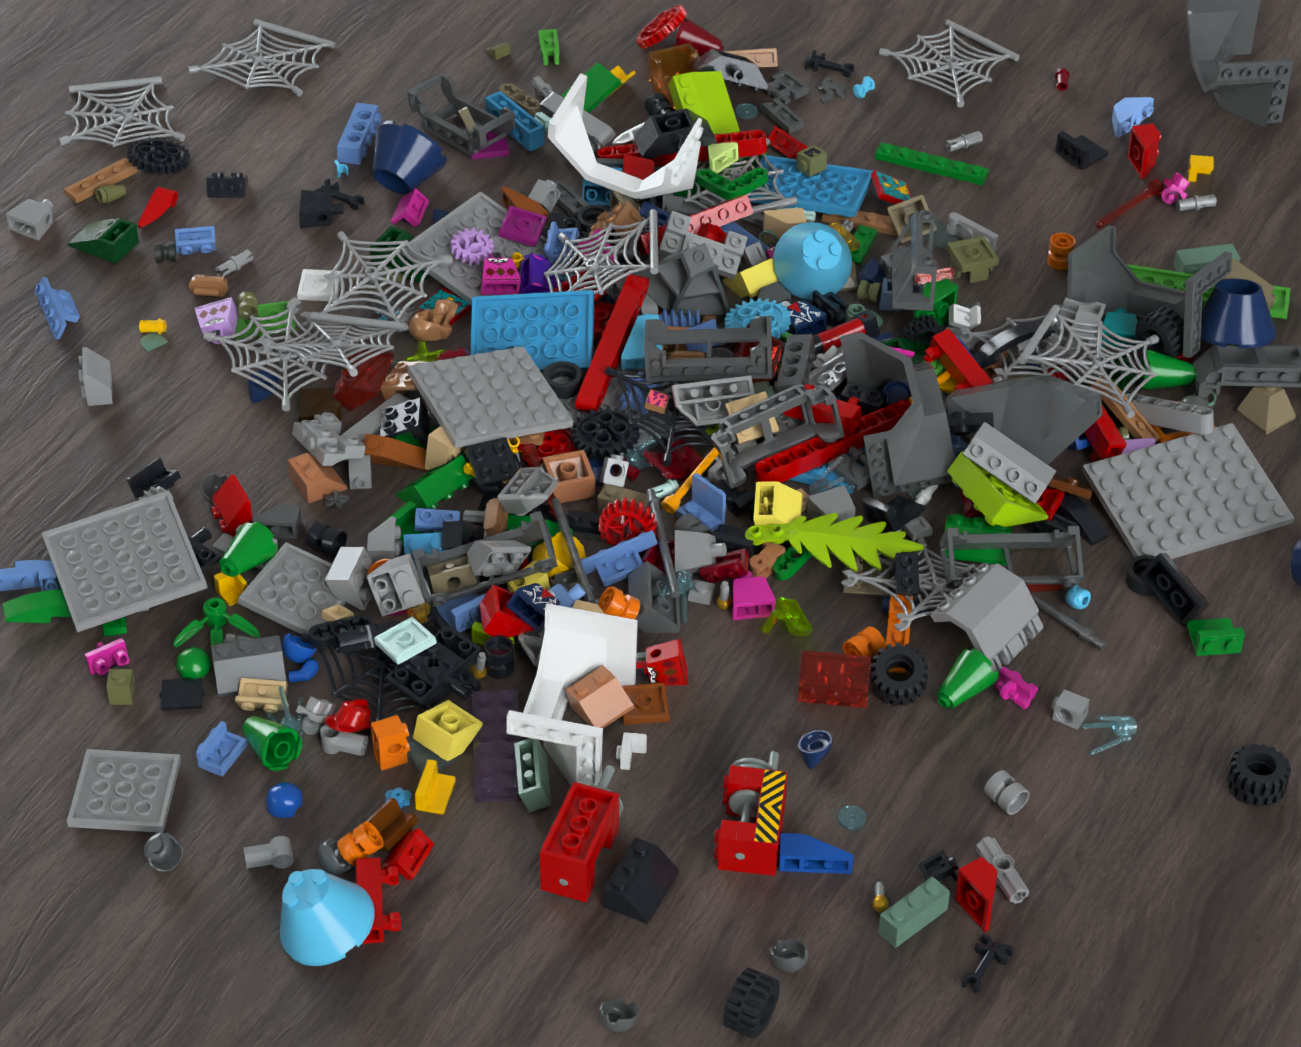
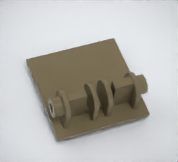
[843,552,889,596]

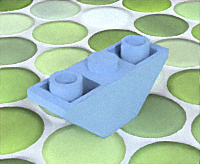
[1112,97,1154,138]

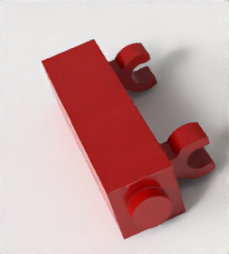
[923,328,993,390]
[783,383,861,435]
[1084,405,1127,462]
[356,857,401,944]

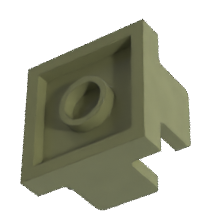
[947,236,999,283]

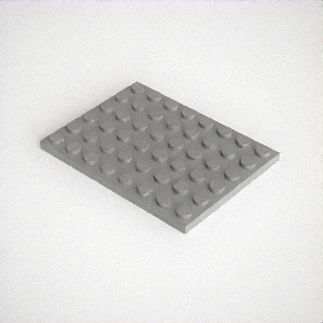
[1081,423,1294,559]

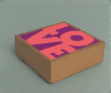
[644,389,670,414]

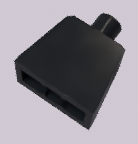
[299,190,344,228]

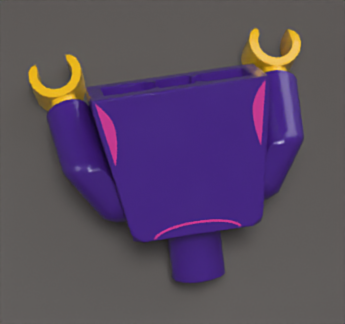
[512,252,565,294]

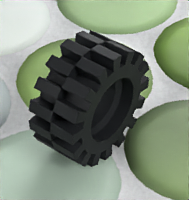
[903,315,942,344]

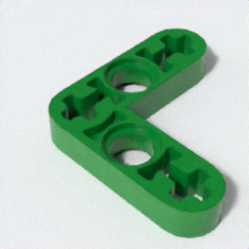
[696,168,768,200]
[773,541,812,581]

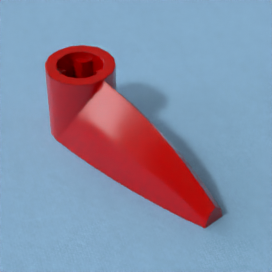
[138,187,178,228]

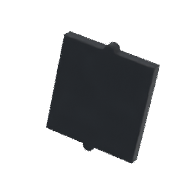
[159,677,205,711]

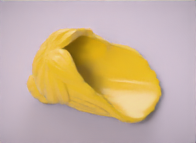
[529,532,586,578]

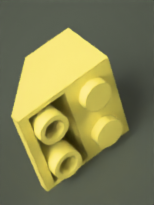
[754,482,802,525]

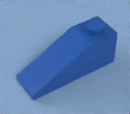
[779,833,853,874]

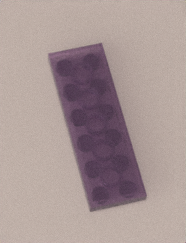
[472,690,522,803]

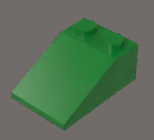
[913,275,958,337]

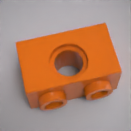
[371,715,410,771]

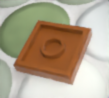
[622,682,670,725]

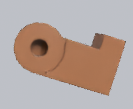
[749,542,785,578]

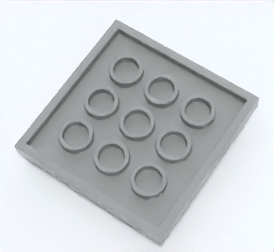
[238,542,347,637]
[67,749,181,833]

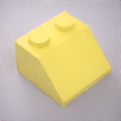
[723,258,778,298]
[413,700,483,761]

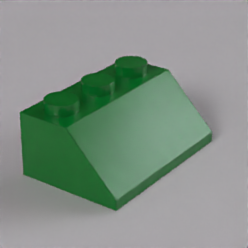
[396,455,473,509]
[944,514,1012,566]

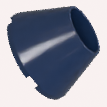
[373,121,447,194]
[1201,278,1276,348]

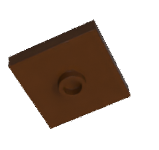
[1049,475,1092,499]

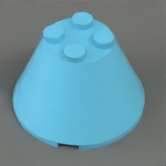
[773,222,852,301]
[280,869,375,966]

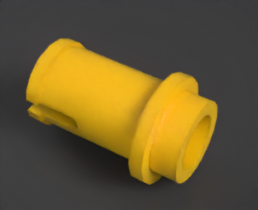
[139,318,166,334]

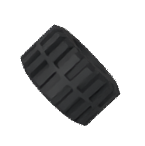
[1135,307,1184,358]
[870,643,928,706]
[1227,743,1291,807]
[723,967,780,1039]

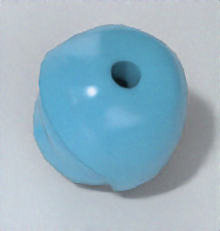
[1064,585,1091,610]

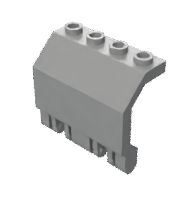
[962,422,1056,504]
[931,563,1043,673]

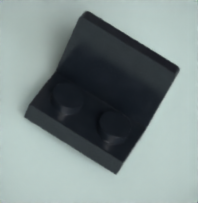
[1055,131,1109,170]
[380,398,431,445]
[463,437,518,487]
[860,495,926,532]
[710,524,759,565]

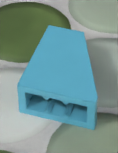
[621,314,662,370]

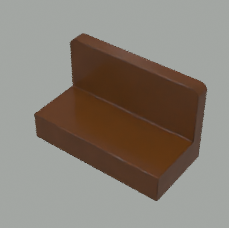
[366,798,419,851]

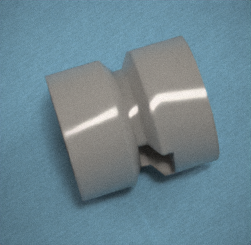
[984,770,1030,815]

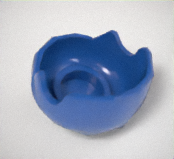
[281,633,316,663]
[266,782,303,818]

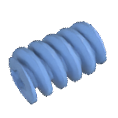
[659,308,700,327]

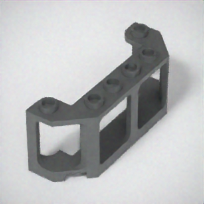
[407,73,516,156]
[1192,344,1301,403]
[711,385,844,489]

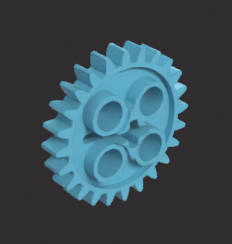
[724,298,791,345]

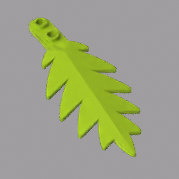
[745,513,924,572]

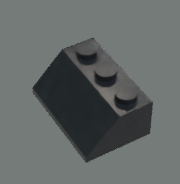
[1140,553,1210,626]
[603,837,679,924]

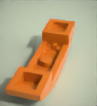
[885,595,913,673]

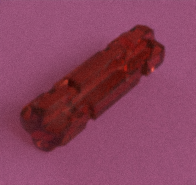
[915,267,954,285]

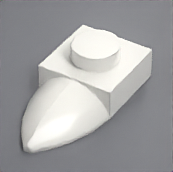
[612,123,644,145]

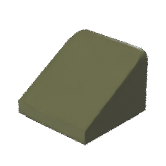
[485,43,510,60]

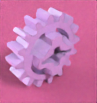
[450,228,494,265]

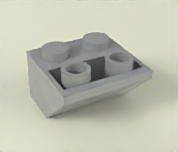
[79,347,113,406]
[367,517,402,563]
[467,540,531,577]
[325,547,373,610]
[367,553,425,617]

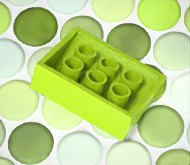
[668,71,740,135]
[947,451,1049,527]

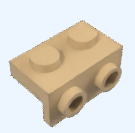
[235,678,288,713]

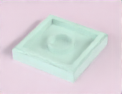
[374,617,437,665]

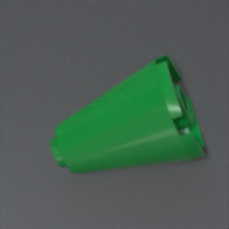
[1139,349,1197,390]
[219,522,278,577]
[936,647,998,709]
[242,716,302,771]

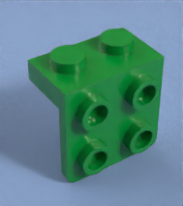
[1187,618,1245,656]

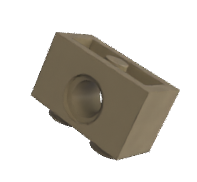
[426,556,477,594]

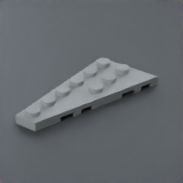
[773,353,846,437]

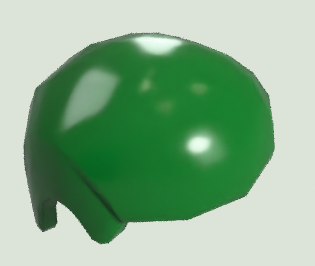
[176,647,211,679]

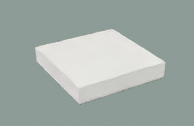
[297,269,341,302]

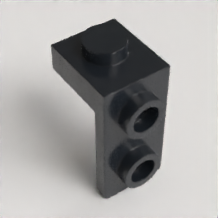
[892,553,919,596]

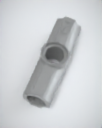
[976,836,1029,904]

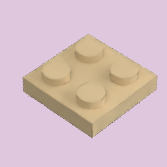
[725,391,779,445]

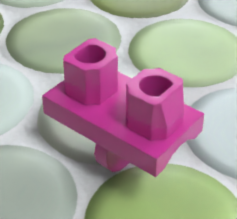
[1161,172,1190,204]
[84,638,129,675]
[994,667,1038,709]

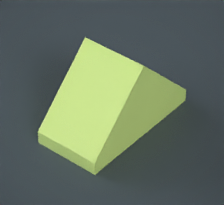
[708,142,739,173]

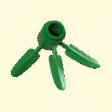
[174,597,260,648]

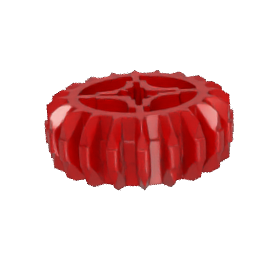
[598,497,657,547]

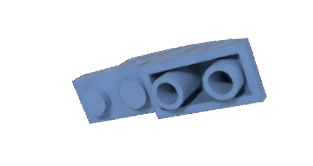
[0,560,61,591]

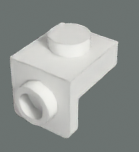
[949,304,981,330]
[616,733,647,770]

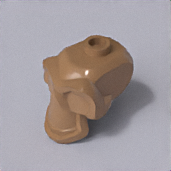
[408,299,458,343]

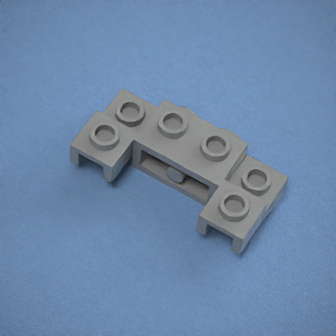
[658,211,748,279]
[1045,297,1106,361]
[292,412,366,466]

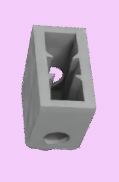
[6,199,53,240]
[807,485,855,525]
[675,530,727,575]

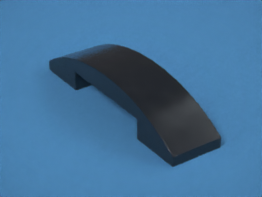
[973,321,1055,369]
[1048,487,1109,546]

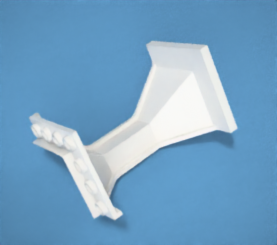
[548,74,703,199]
[507,604,638,786]

